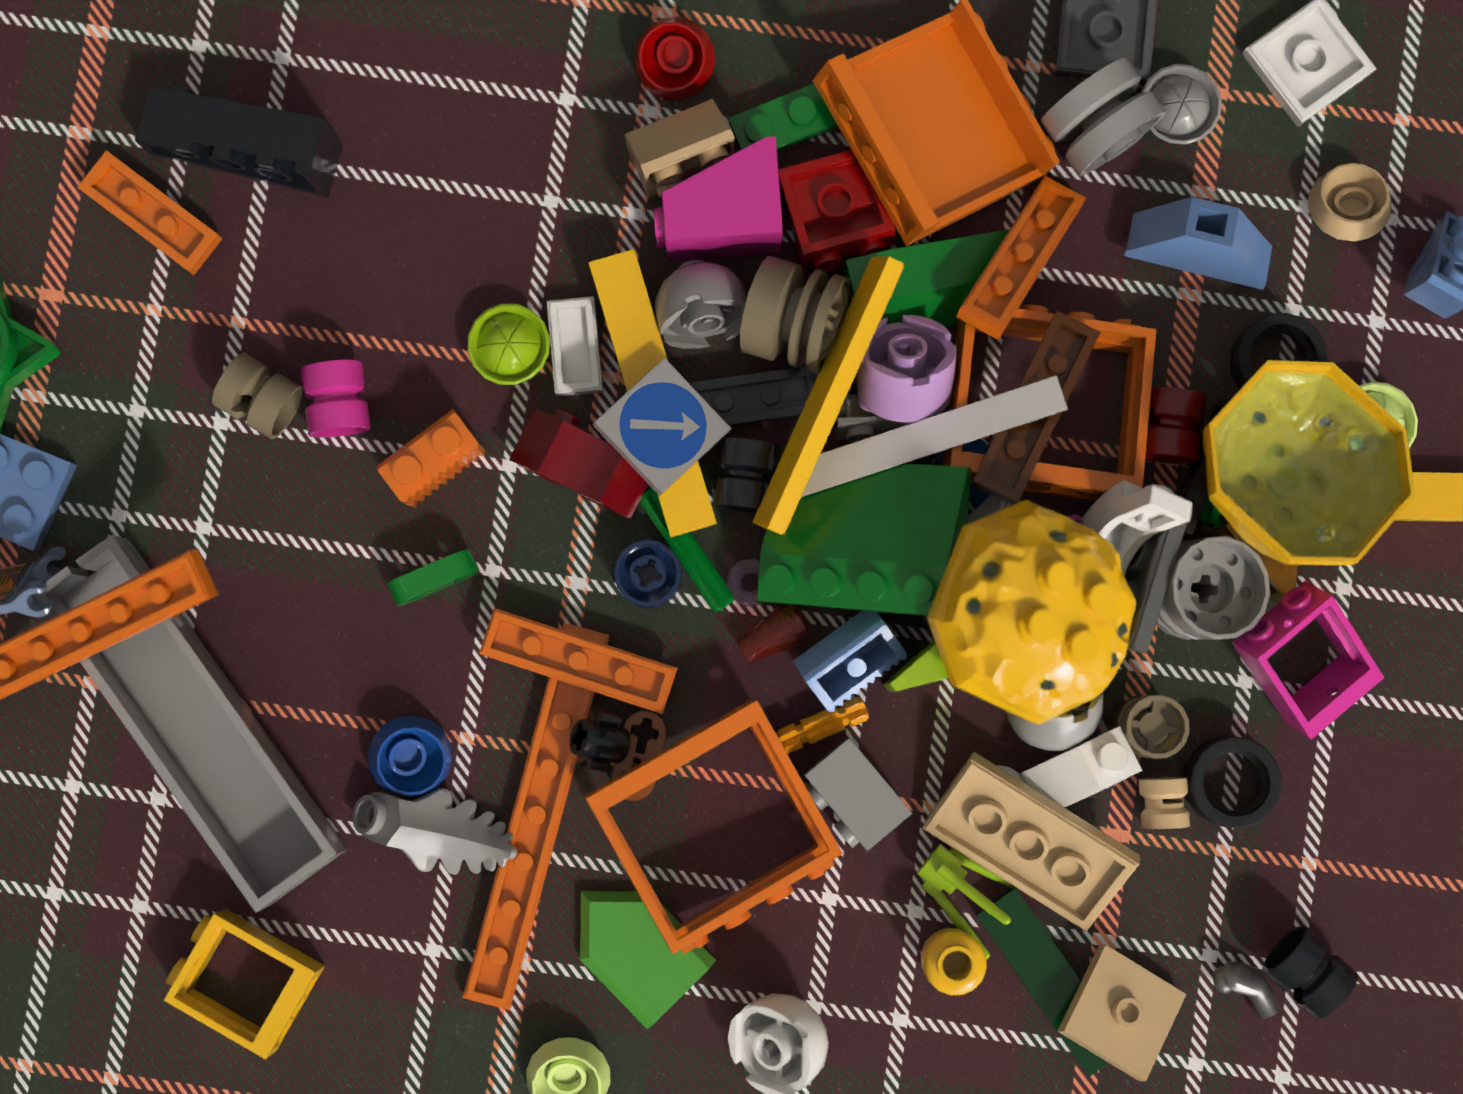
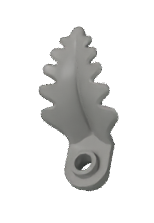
[352,788,517,875]

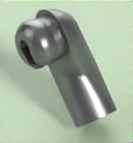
[1213,961,1281,1019]

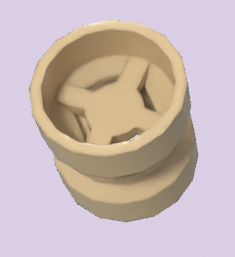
[1139,777,1190,829]

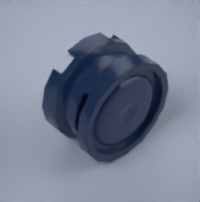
[614,539,682,608]

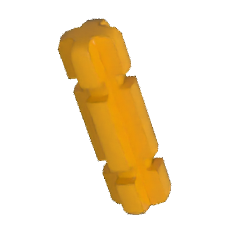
[776,697,869,753]

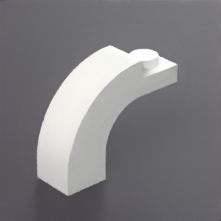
[1082,480,1192,576]

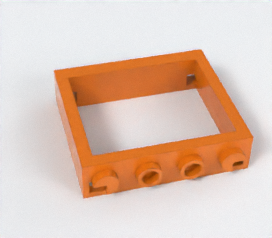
[943,305,1156,502]
[583,700,843,954]

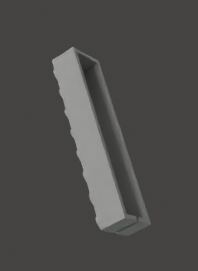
[32,535,348,912]

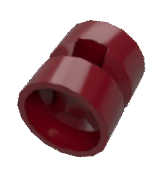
[1145,387,1207,465]

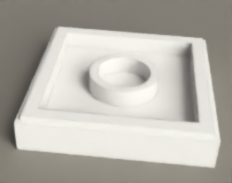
[1241,0,1377,127]

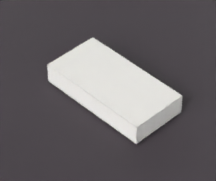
[547,296,603,396]

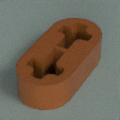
[612,711,667,801]

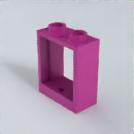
[1232,581,1384,740]

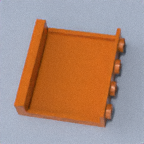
[812,0,1060,246]

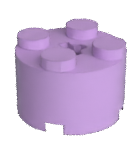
[857,315,957,426]

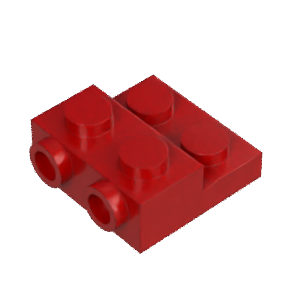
[778,150,896,272]

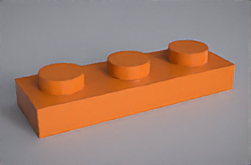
[77,150,223,275]

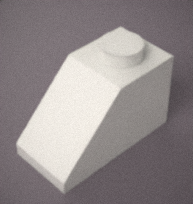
[1019,726,1142,807]

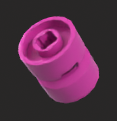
[300,360,371,438]

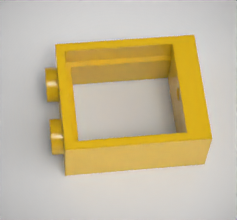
[164,909,325,1060]

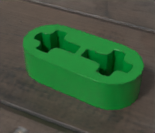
[387,549,480,607]

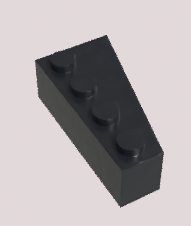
[135,84,343,198]

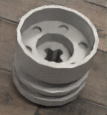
[1156,536,1270,640]

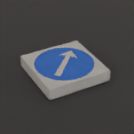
[593,358,731,496]

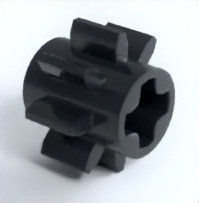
[569,710,630,773]

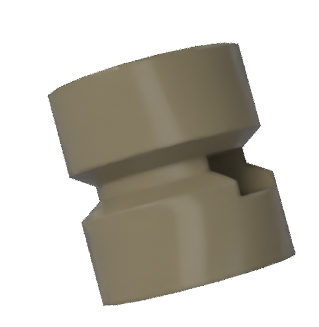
[212,352,304,440]
[1112,695,1190,759]

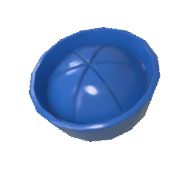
[368,715,452,798]

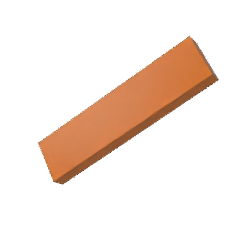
[956,176,1086,340]
[479,608,678,714]

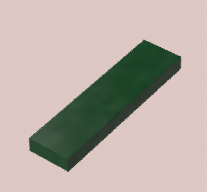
[975,887,1108,1077]

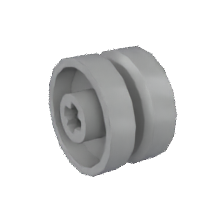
[1041,57,1167,177]

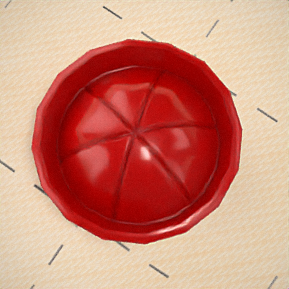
[634,16,715,101]

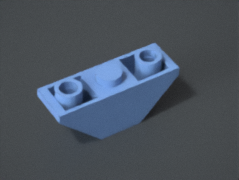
[1124,197,1272,290]
[1404,210,1463,319]

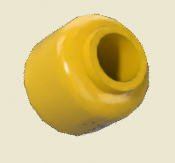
[921,928,987,995]

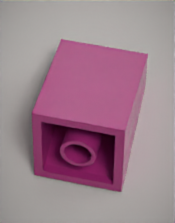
[654,136,783,262]

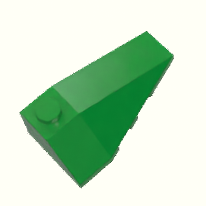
[843,229,1010,328]

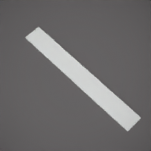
[801,375,1068,497]

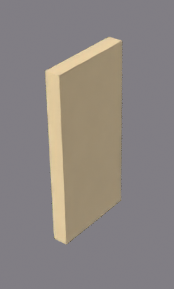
[922,752,1141,932]

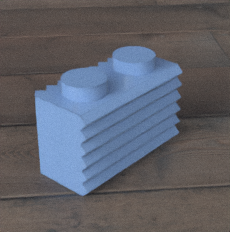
[794,610,907,712]

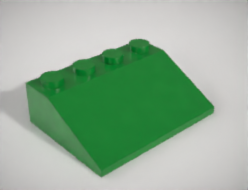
[757,464,971,615]

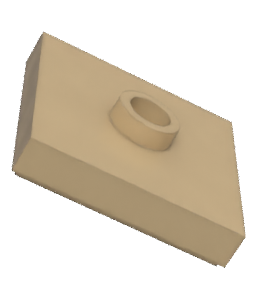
[1057,945,1186,1082]

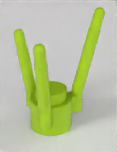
[916,844,1014,959]

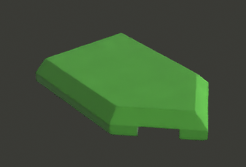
[580,890,716,1029]

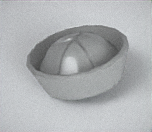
[1141,64,1222,145]

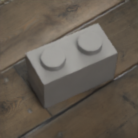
[803,737,912,851]

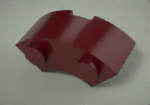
[509,408,648,519]

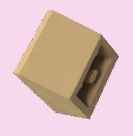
[625,99,735,198]

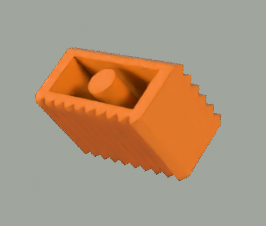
[375,409,485,508]

